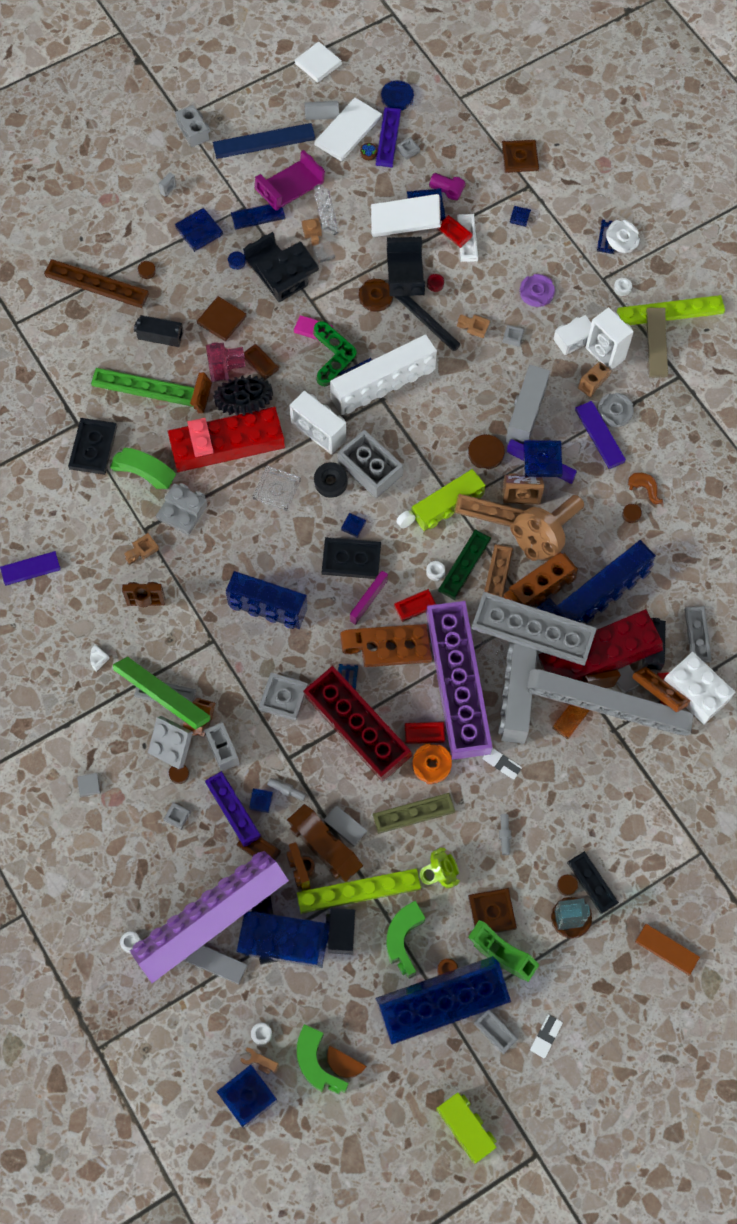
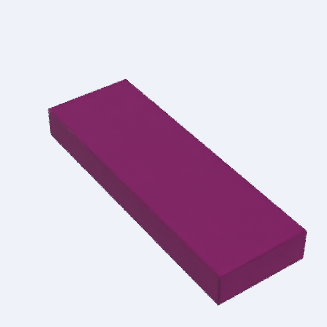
[350,571,388,625]

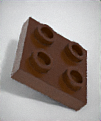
[122,582,166,608]
[286,842,315,891]

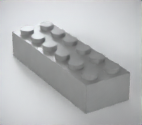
[498,641,537,744]

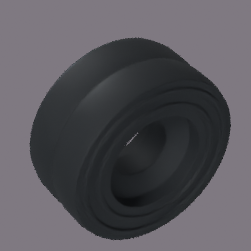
[314,462,348,498]

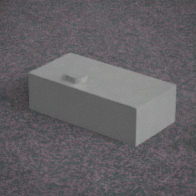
[505,364,550,446]

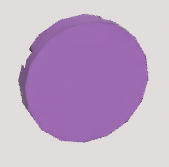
[519,274,555,307]

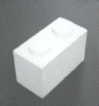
[553,315,591,355]

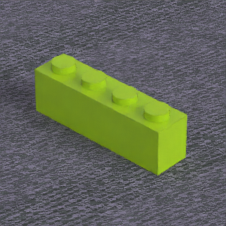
[411,469,486,531]

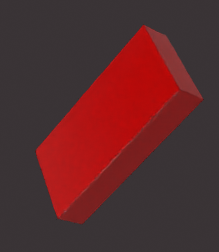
[437,215,473,248]
[394,589,437,622]
[405,722,445,744]

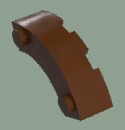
[287,804,363,882]

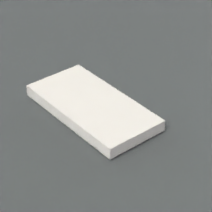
[315,98,382,162]
[371,194,441,237]

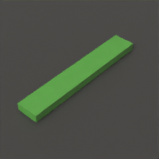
[91,368,194,407]
[113,657,210,730]

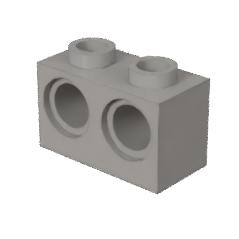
[175,105,210,147]
[204,722,239,771]

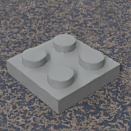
[258,673,308,721]
[148,716,193,769]

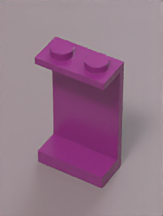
[254,150,325,210]

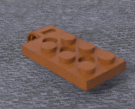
[340,624,432,667]

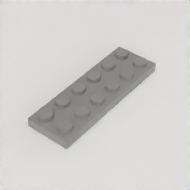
[471,592,596,666]

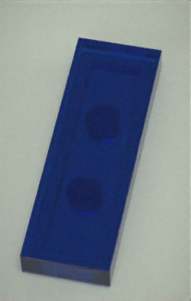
[231,204,285,230]

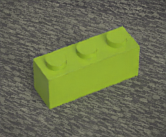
[436,1092,497,1165]

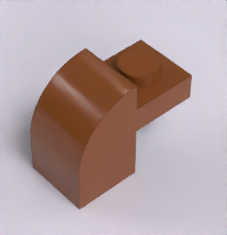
[183,697,216,737]

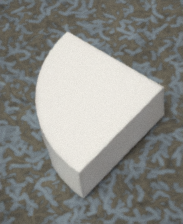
[90,644,110,672]

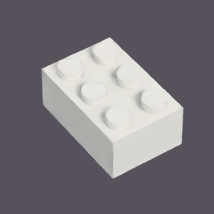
[585,307,634,370]
[290,391,346,455]
[664,651,736,725]

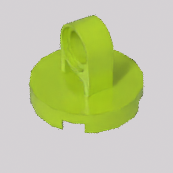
[420,847,460,888]

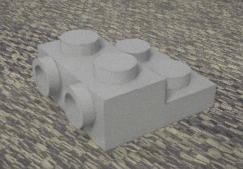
[156,483,208,535]

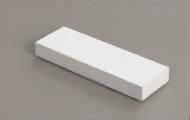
[457,214,478,262]

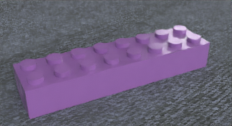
[426,601,493,760]
[130,851,289,983]

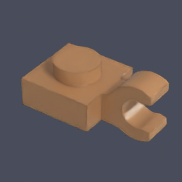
[301,218,322,248]
[457,314,490,339]
[124,533,159,564]
[240,1048,279,1075]

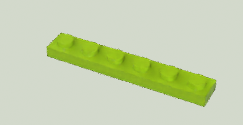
[617,295,725,325]
[297,868,421,914]

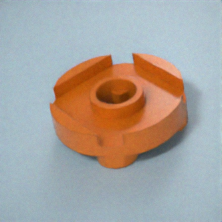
[412,744,452,784]

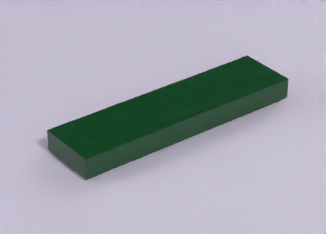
[438,529,491,600]

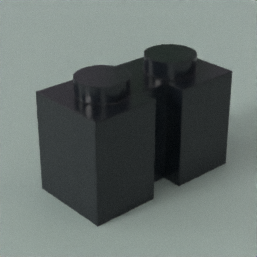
[324,908,355,955]

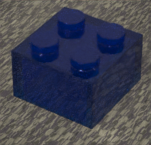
[216,1064,278,1129]

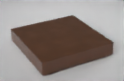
[502,140,539,173]
[197,296,247,342]
[468,888,517,933]

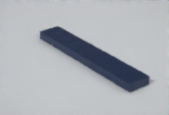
[212,123,315,159]

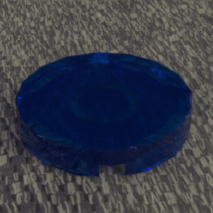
[381,80,414,111]

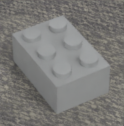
[338,430,403,498]

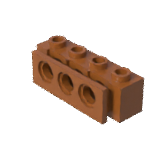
[503,552,578,607]

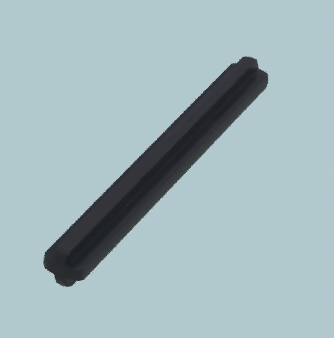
[394,296,460,351]

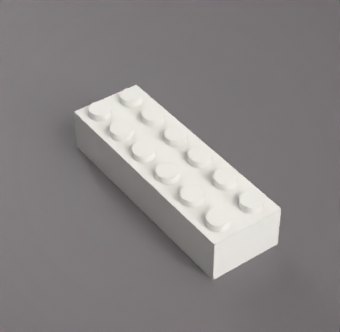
[330,334,437,416]

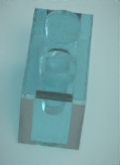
[554,898,590,930]

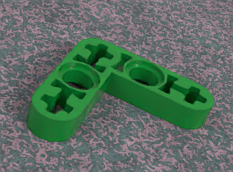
[313,321,357,387]

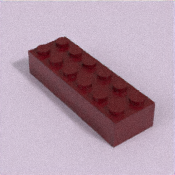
[538,609,663,681]
[303,665,412,782]

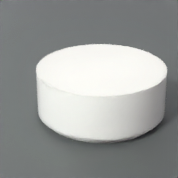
[614,278,632,296]
[396,510,416,529]
[426,561,445,581]
[120,931,141,953]
[251,1023,272,1045]

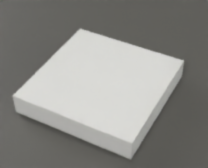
[295,41,342,83]

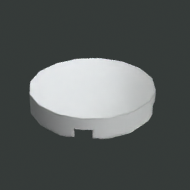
[606,220,640,253]

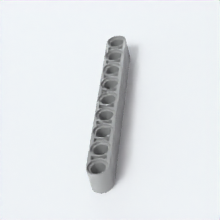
[527,669,693,736]

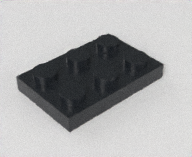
[256,241,319,293]
[68,418,117,475]
[321,537,381,579]

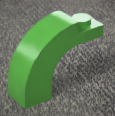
[110,448,176,489]
[386,900,425,979]
[468,920,539,982]
[297,1024,349,1094]

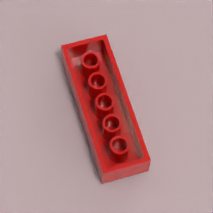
[167,407,285,473]

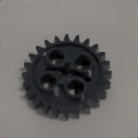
[213,375,273,416]

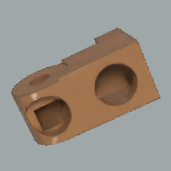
[578,362,612,397]

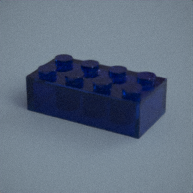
[226,571,308,629]
[236,911,330,968]

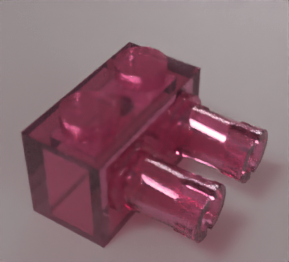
[206,342,246,382]

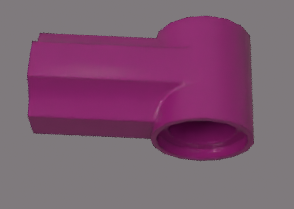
[429,173,466,200]

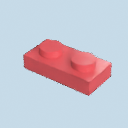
[187,418,213,457]

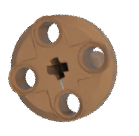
[510,495,584,561]

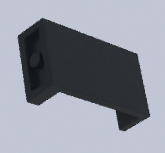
[243,232,308,303]
[387,237,425,296]

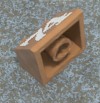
[503,473,544,504]

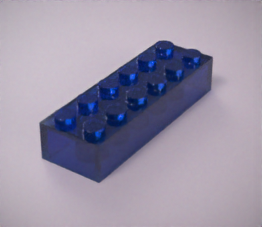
[553,540,656,624]
[375,956,511,1045]

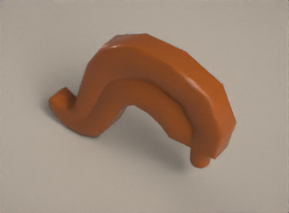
[628,472,663,504]

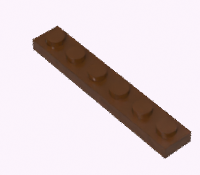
[44,259,149,308]

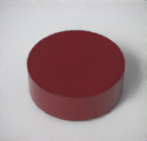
[427,274,445,292]

